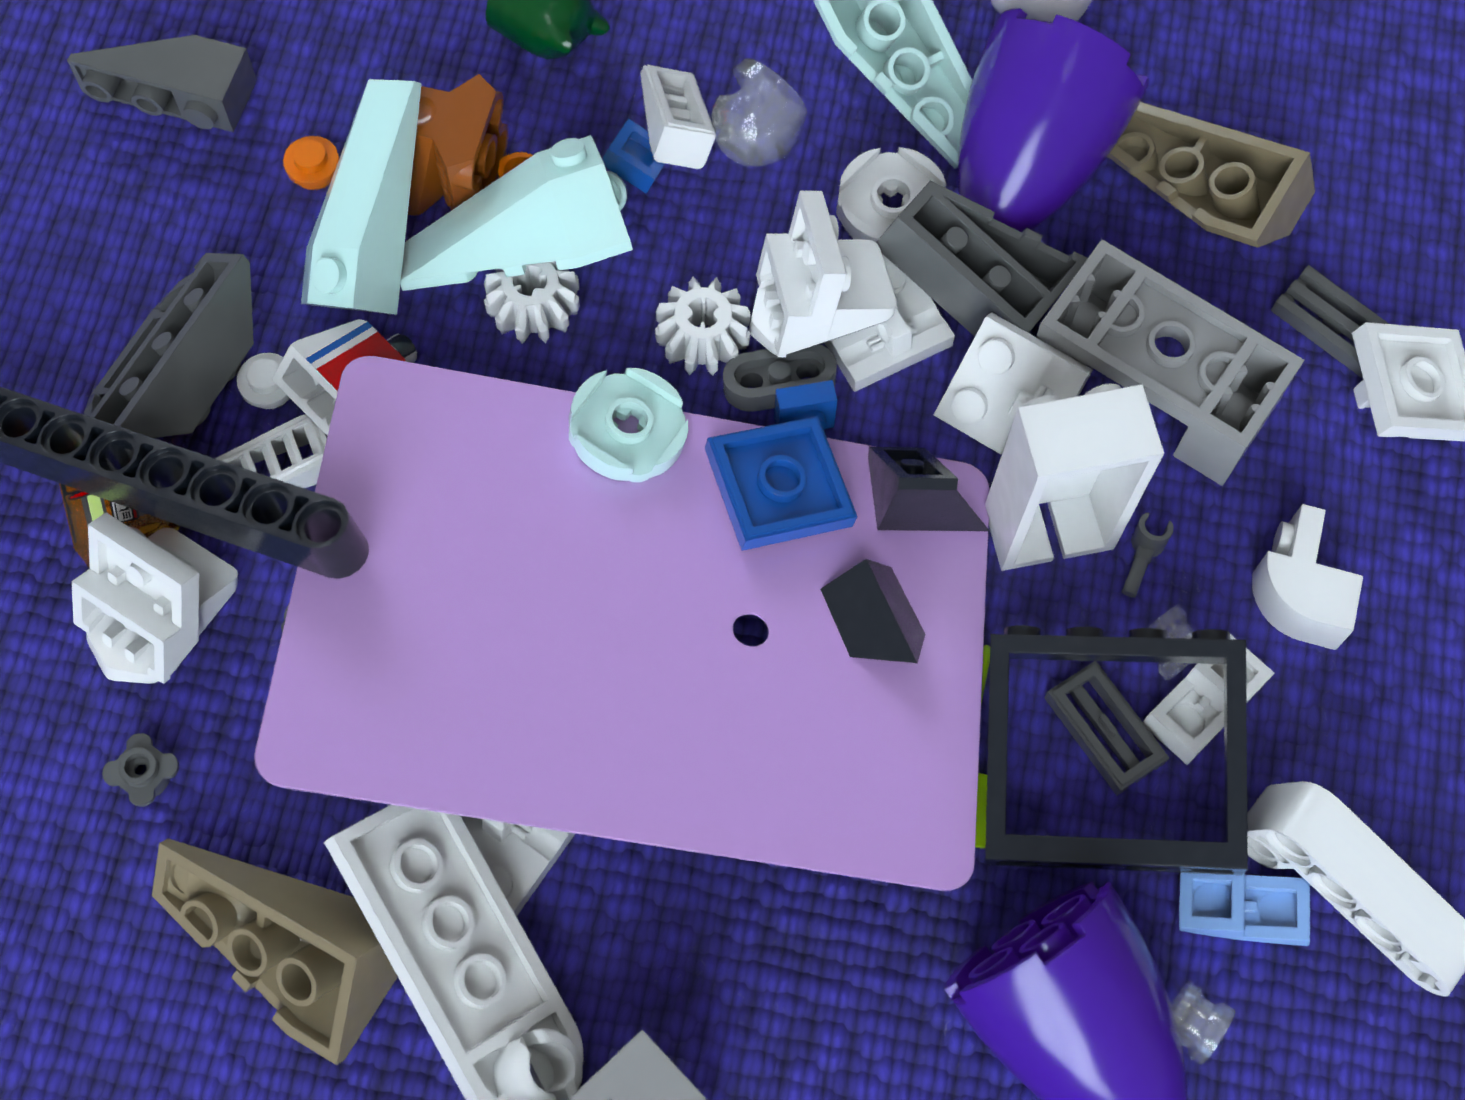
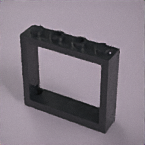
[985,625,1248,875]

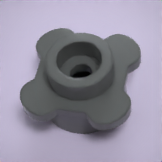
[102,733,179,807]

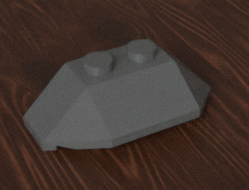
[84,253,254,438]

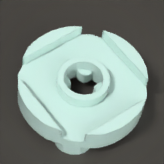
[569,368,688,482]

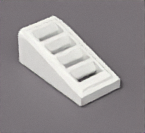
[640,65,716,169]
[215,414,327,488]

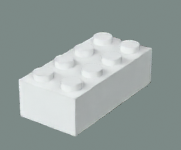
[985,384,1164,571]

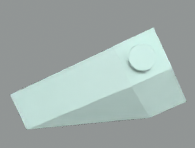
[813,0,972,168]
[301,79,422,315]
[400,135,633,291]

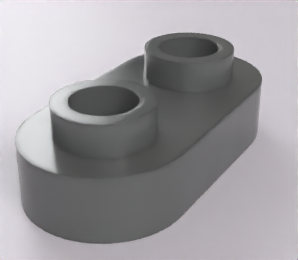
[723,344,837,412]

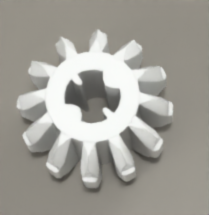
[484,261,580,344]
[655,276,751,376]

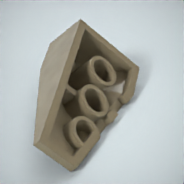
[1108,102,1315,248]
[152,838,397,1065]

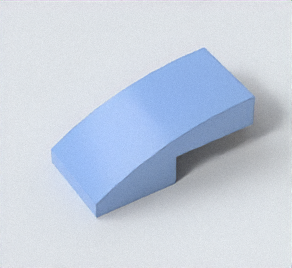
[1179,873,1310,946]

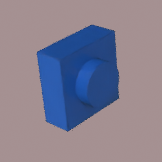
[602,118,666,193]
[774,380,837,430]

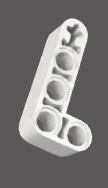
[1247,781,1465,996]

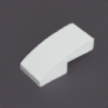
[1143,634,1275,765]

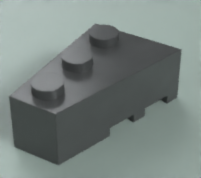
[876,180,1088,336]

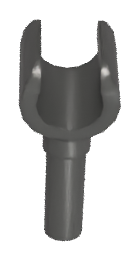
[1122,512,1174,598]

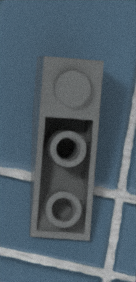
[67,35,257,132]

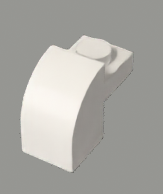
[1252,504,1363,650]

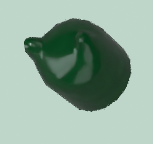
[485,0,610,60]

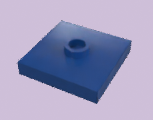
[704,416,858,551]

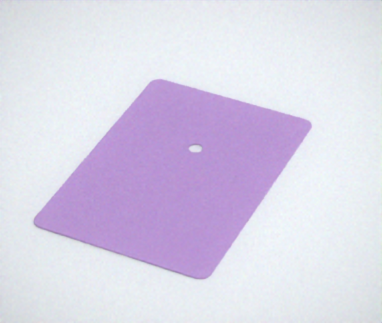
[255,356,990,891]

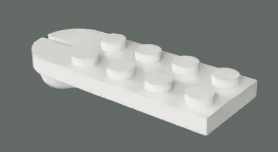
[324,805,583,1100]

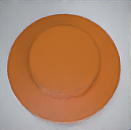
[283,136,339,190]

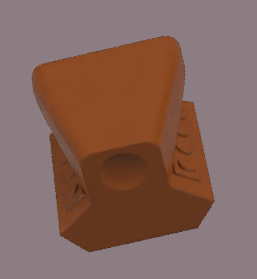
[408,74,509,216]

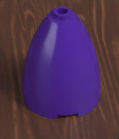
[958,8,1149,232]
[945,882,1188,1100]

